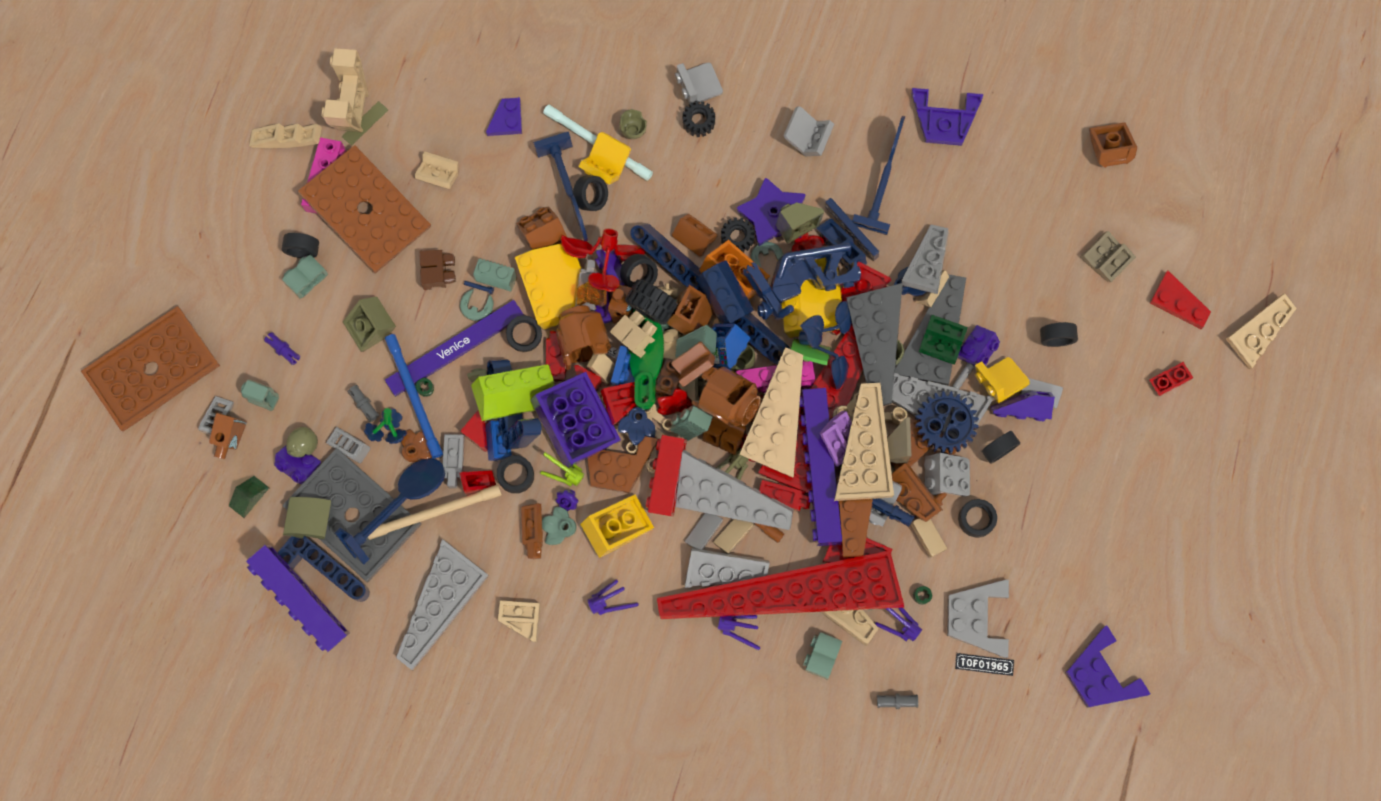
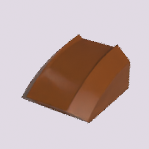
[1089,122,1137,168]

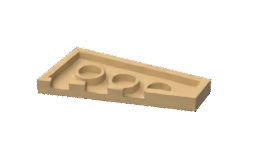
[1226,294,1297,369]

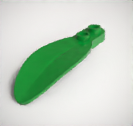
[629,309,664,410]

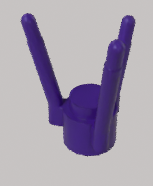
[587,580,639,615]
[875,608,922,641]
[718,615,760,650]

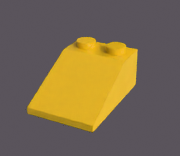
[580,494,654,558]

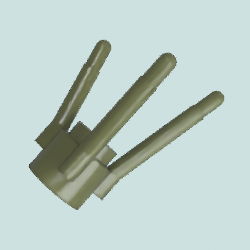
[716,450,749,480]

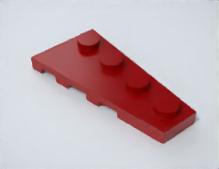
[830,261,892,336]

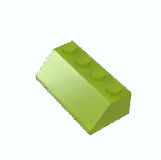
[471,364,554,421]

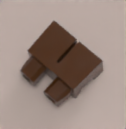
[420,250,456,290]
[655,358,680,397]
[702,417,747,455]

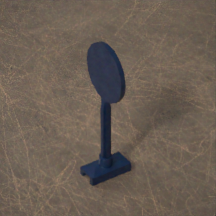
[852,116,905,235]
[533,131,588,242]
[335,458,446,565]

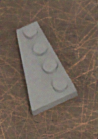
[902,224,949,294]
[685,548,770,588]

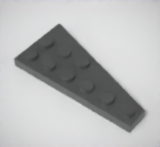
[894,274,966,386]
[847,283,903,406]

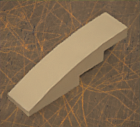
[249,124,322,148]

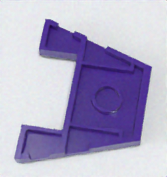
[911,88,983,146]
[1065,625,1151,708]

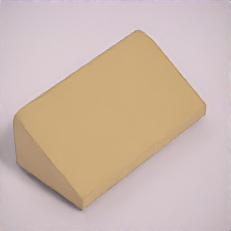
[915,270,949,307]
[911,518,947,558]
[713,519,754,554]

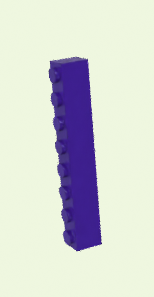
[799,388,842,546]

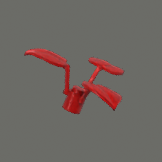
[561,228,646,292]

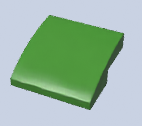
[791,338,831,365]

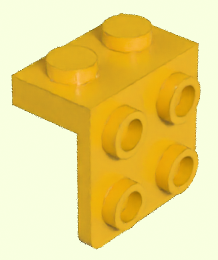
[579,132,631,185]
[975,357,1030,403]

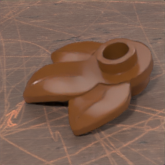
[401,429,432,462]

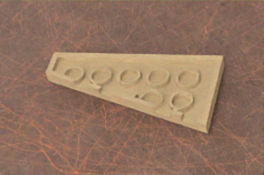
[739,347,803,478]
[834,383,894,501]

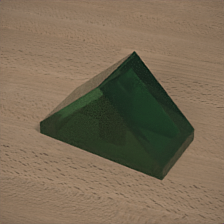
[229,476,269,518]

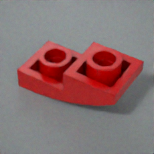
[1149,362,1193,396]

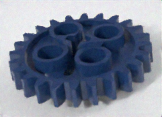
[915,391,979,454]

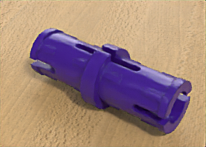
[264,332,300,365]

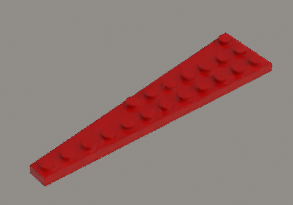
[758,286,888,494]
[657,550,904,619]

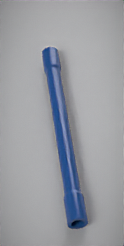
[385,334,443,459]

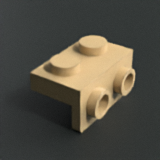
[415,152,458,189]

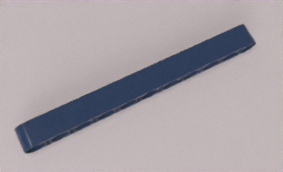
[630,223,791,364]

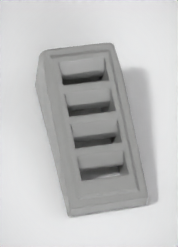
[198,396,234,435]
[326,427,370,464]

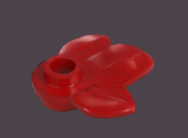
[791,233,824,252]
[657,388,692,415]

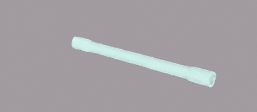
[543,104,653,181]

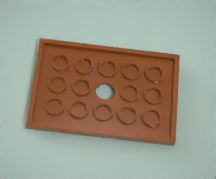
[298,145,431,274]
[81,306,220,432]

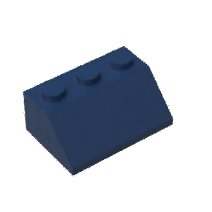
[695,260,754,324]

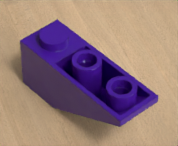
[991,391,1055,421]

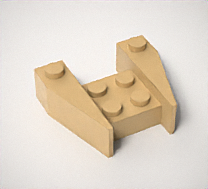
[322,48,369,132]

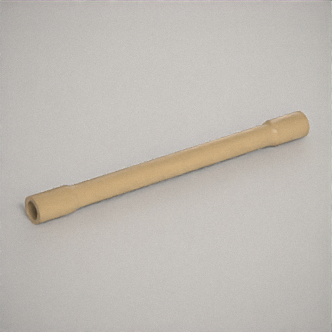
[368,485,502,540]

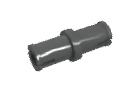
[347,385,380,422]
[877,693,918,709]

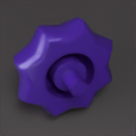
[555,490,579,511]

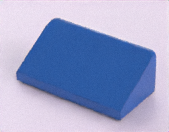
[486,421,512,461]

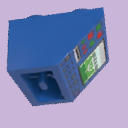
[711,324,750,369]

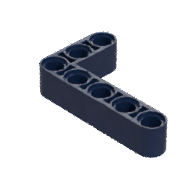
[487,359,541,450]
[277,536,370,602]

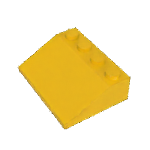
[515,244,596,330]
[777,258,842,338]

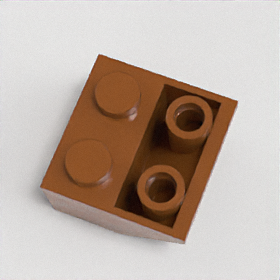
[516,206,567,250]
[667,285,713,335]

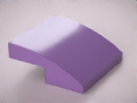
[820,411,852,466]

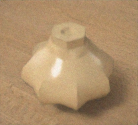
[658,283,679,298]

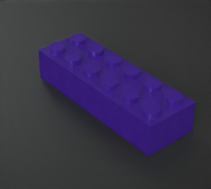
[246,545,350,652]

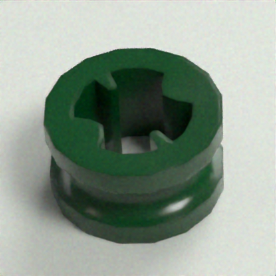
[416,378,434,397]
[913,586,932,605]

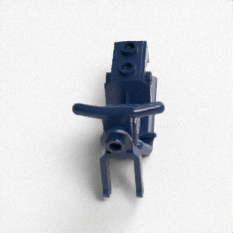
[743,243,861,320]

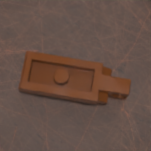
[521,503,543,559]

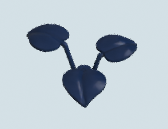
[799,301,852,390]

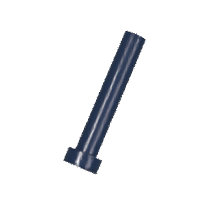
[464,281,494,295]

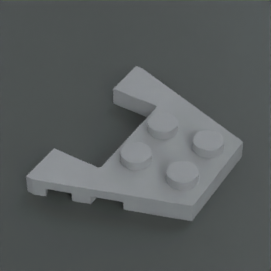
[947,580,1009,658]

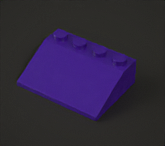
[531,372,621,468]

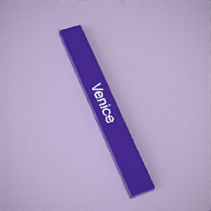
[385,300,524,397]

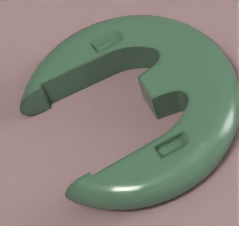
[751,242,784,268]
[460,289,494,321]

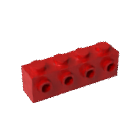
[646,435,687,517]

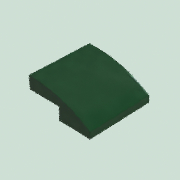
[918,315,968,365]

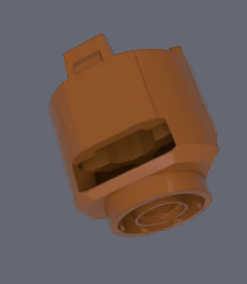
[556,306,611,370]
[691,367,761,427]

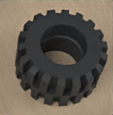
[625,279,678,325]

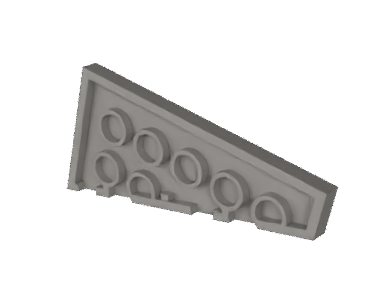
[892,373,994,443]
[676,450,794,530]
[396,539,489,670]

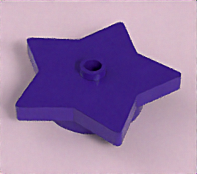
[737,178,806,246]

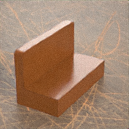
[672,214,718,256]
[671,341,715,387]

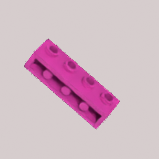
[301,137,347,214]
[736,361,815,393]

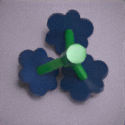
[364,408,407,444]

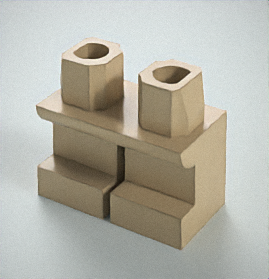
[610,311,657,358]

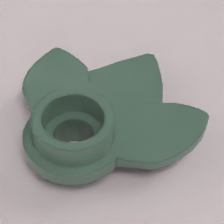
[542,507,577,545]

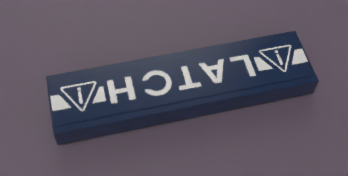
[825,198,879,261]

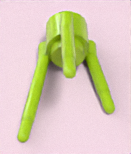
[540,452,585,487]

